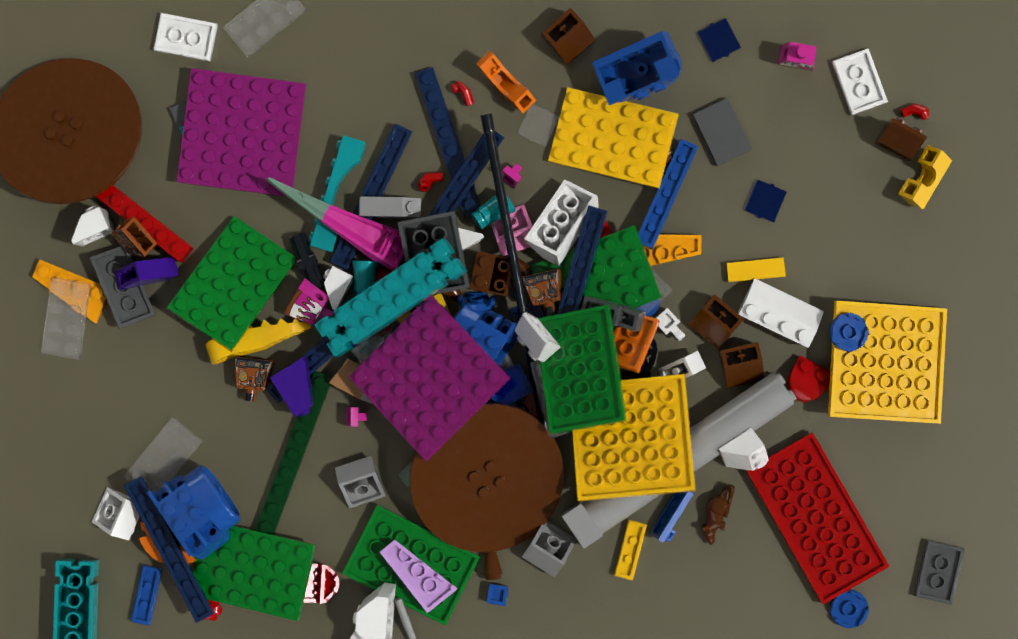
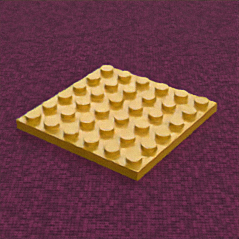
[828,301,947,424]
[572,374,696,501]

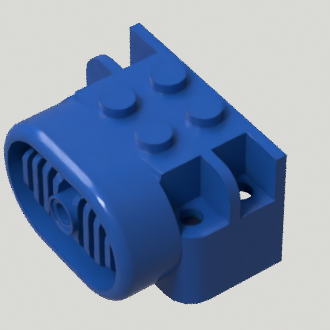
[592,31,682,105]
[454,302,518,366]
[147,465,241,560]

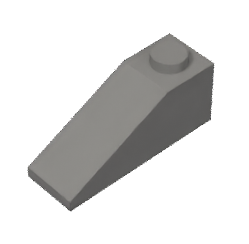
[359,197,421,219]

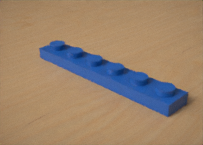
[638,139,698,250]

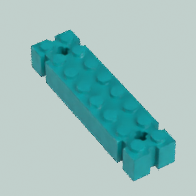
[314,238,468,357]
[53,559,100,639]

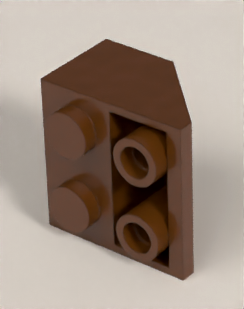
[542,8,595,65]
[875,118,927,161]
[469,251,512,297]
[688,294,744,349]
[718,342,764,388]

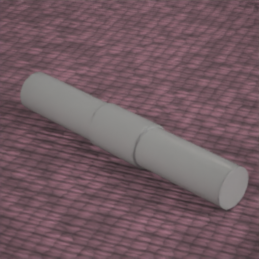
[394,597,416,639]

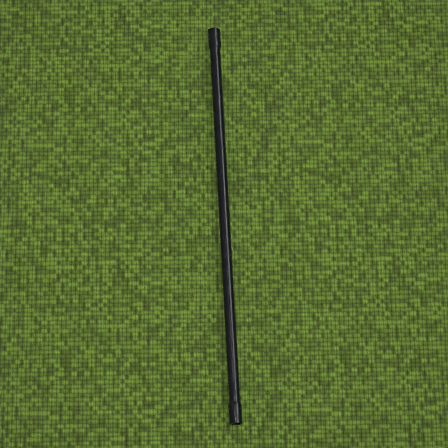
[480,113,549,430]

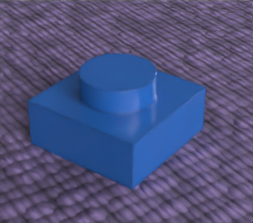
[487,583,509,606]

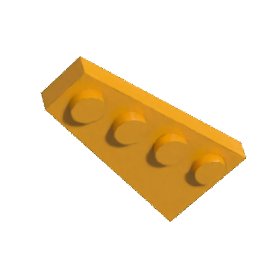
[644,234,702,266]
[32,259,107,324]

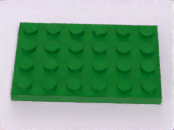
[167,216,296,352]
[530,225,663,317]
[538,305,627,434]
[342,504,480,626]
[193,525,316,621]

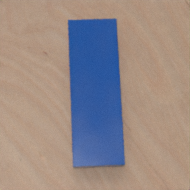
[131,564,163,626]

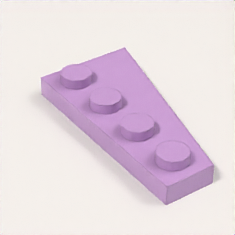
[379,540,457,613]

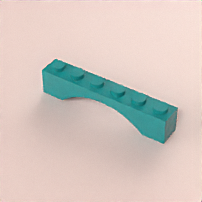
[308,135,367,253]

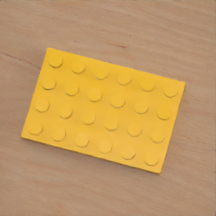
[548,87,679,189]

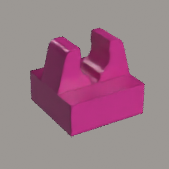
[502,163,522,189]
[346,407,367,427]

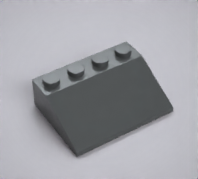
[398,211,470,294]

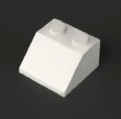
[71,206,115,247]
[514,312,561,362]
[719,428,769,471]
[92,487,140,540]

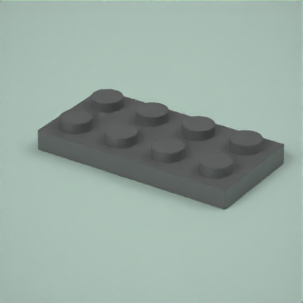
[89,246,155,329]

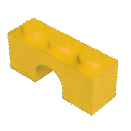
[898,145,952,209]

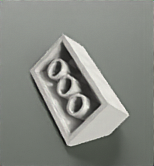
[524,179,599,266]
[738,278,824,348]

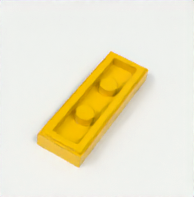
[726,257,786,282]
[614,519,647,581]

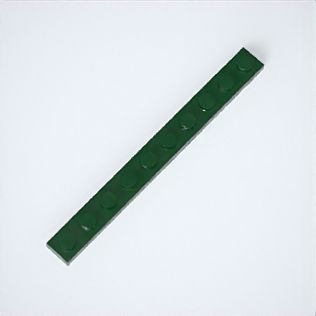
[255,371,333,535]

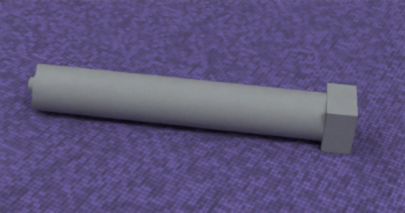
[561,372,797,549]

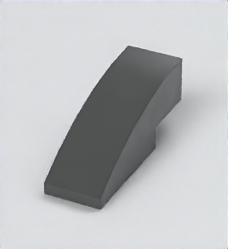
[581,296,645,332]

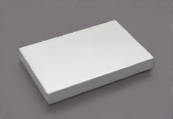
[153,13,218,62]
[832,49,888,115]

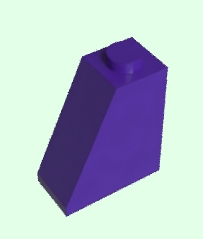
[115,257,179,290]
[270,356,314,417]

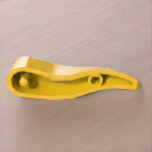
[205,318,311,365]

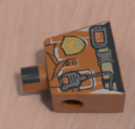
[111,217,157,257]
[522,269,563,316]
[235,357,274,402]

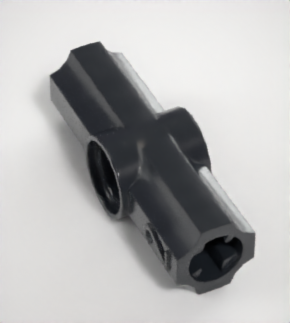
[289,233,325,289]

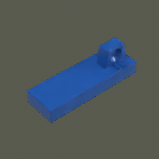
[649,491,694,543]

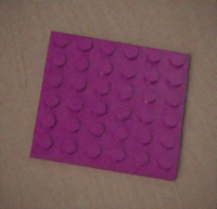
[177,68,306,197]
[349,295,510,461]

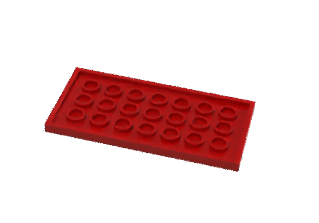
[746,432,890,605]

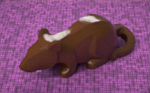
[702,484,735,545]

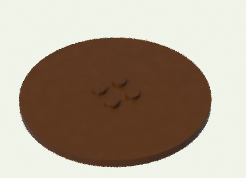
[0,58,142,204]
[409,402,564,552]

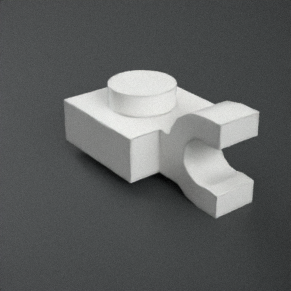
[656,308,685,341]

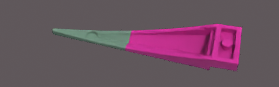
[266,177,404,271]

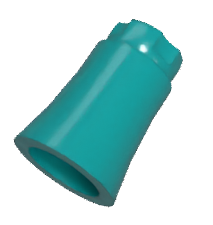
[471,194,515,229]
[352,260,378,296]

